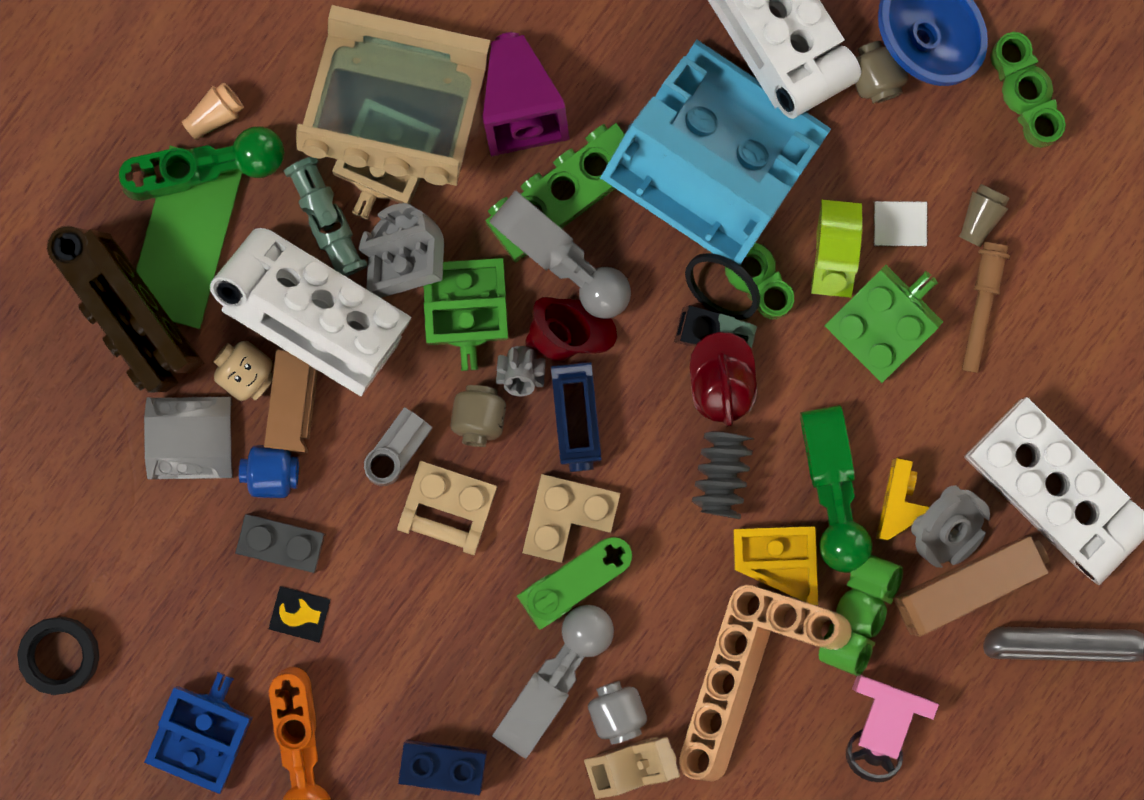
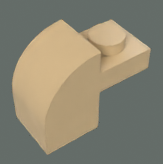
[584,737,680,799]

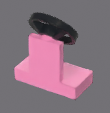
[846,675,939,782]

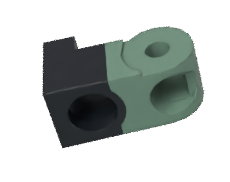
[674,305,757,349]

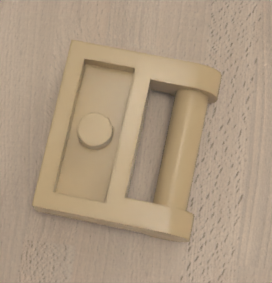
[397,461,498,556]

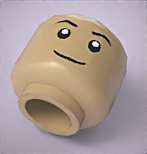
[213,341,273,401]

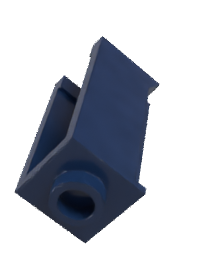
[551,362,601,472]

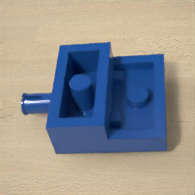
[144,672,253,794]

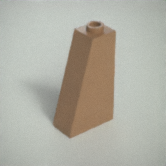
[893,536,1049,637]

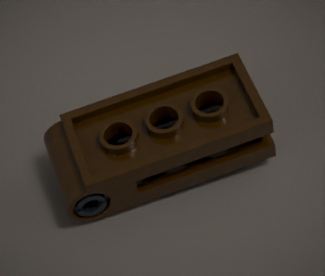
[47,226,205,393]

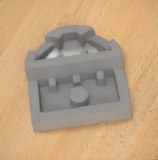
[359,203,444,298]

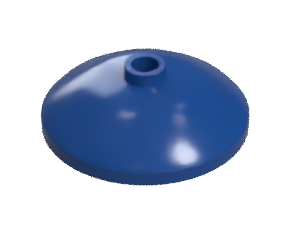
[878,0,988,86]

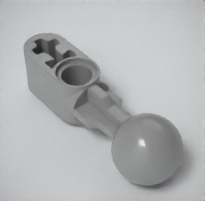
[489,190,631,319]
[492,605,614,759]

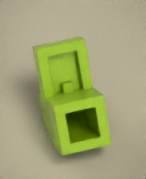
[811,199,862,298]

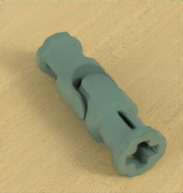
[284,157,368,277]

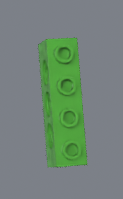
[485,123,625,263]

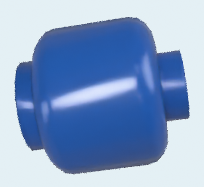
[239,445,299,498]

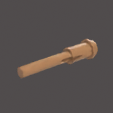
[962,242,1011,373]

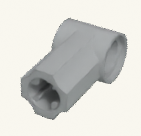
[364,407,433,486]

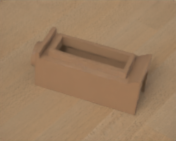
[264,350,318,453]

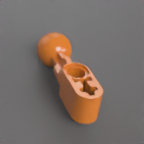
[269,667,331,800]

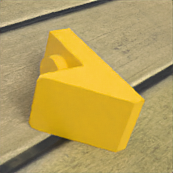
[876,458,929,540]

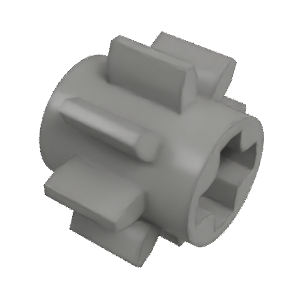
[496,346,546,396]

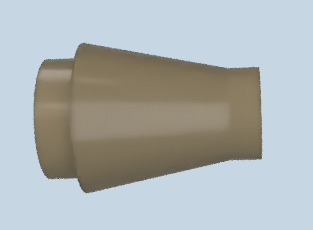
[959,184,1010,247]

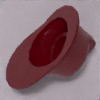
[525,297,617,361]
[690,332,757,426]

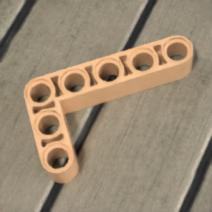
[679,585,852,782]

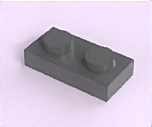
[235,514,325,573]

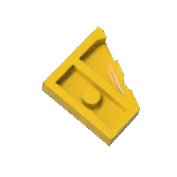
[733,526,818,605]

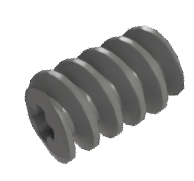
[692,431,754,520]

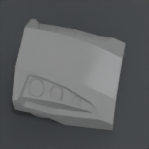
[144,397,233,480]

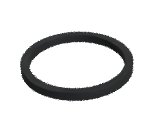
[685,253,760,320]

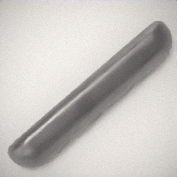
[983,627,1144,662]

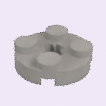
[911,486,990,567]

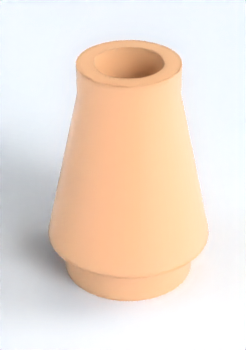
[182,83,244,140]

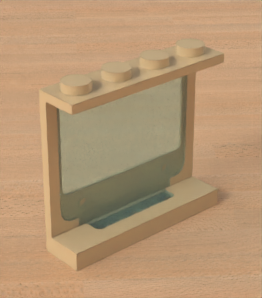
[296,5,490,186]

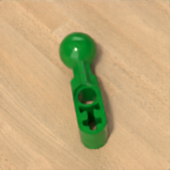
[119,126,284,201]
[800,405,872,573]

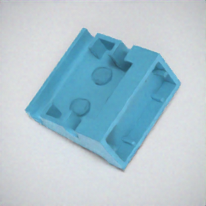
[600,40,831,266]

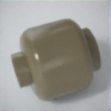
[855,41,908,104]
[450,385,506,447]

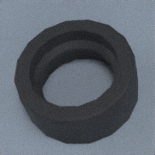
[17,617,100,695]

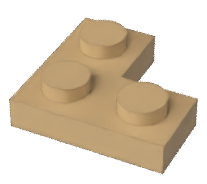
[522,474,621,563]

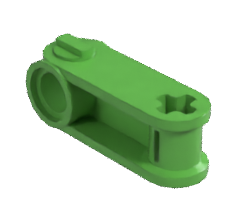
[516,538,632,630]

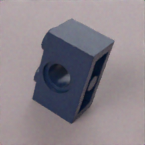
[398,740,487,795]

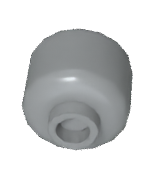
[588,681,647,745]

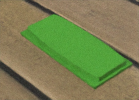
[126,146,242,329]

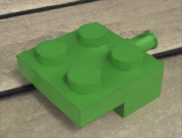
[424,258,509,371]
[825,265,943,383]

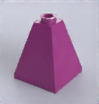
[483,32,570,156]

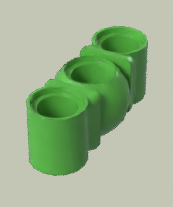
[990,32,1066,148]
[725,242,794,319]
[819,554,903,676]

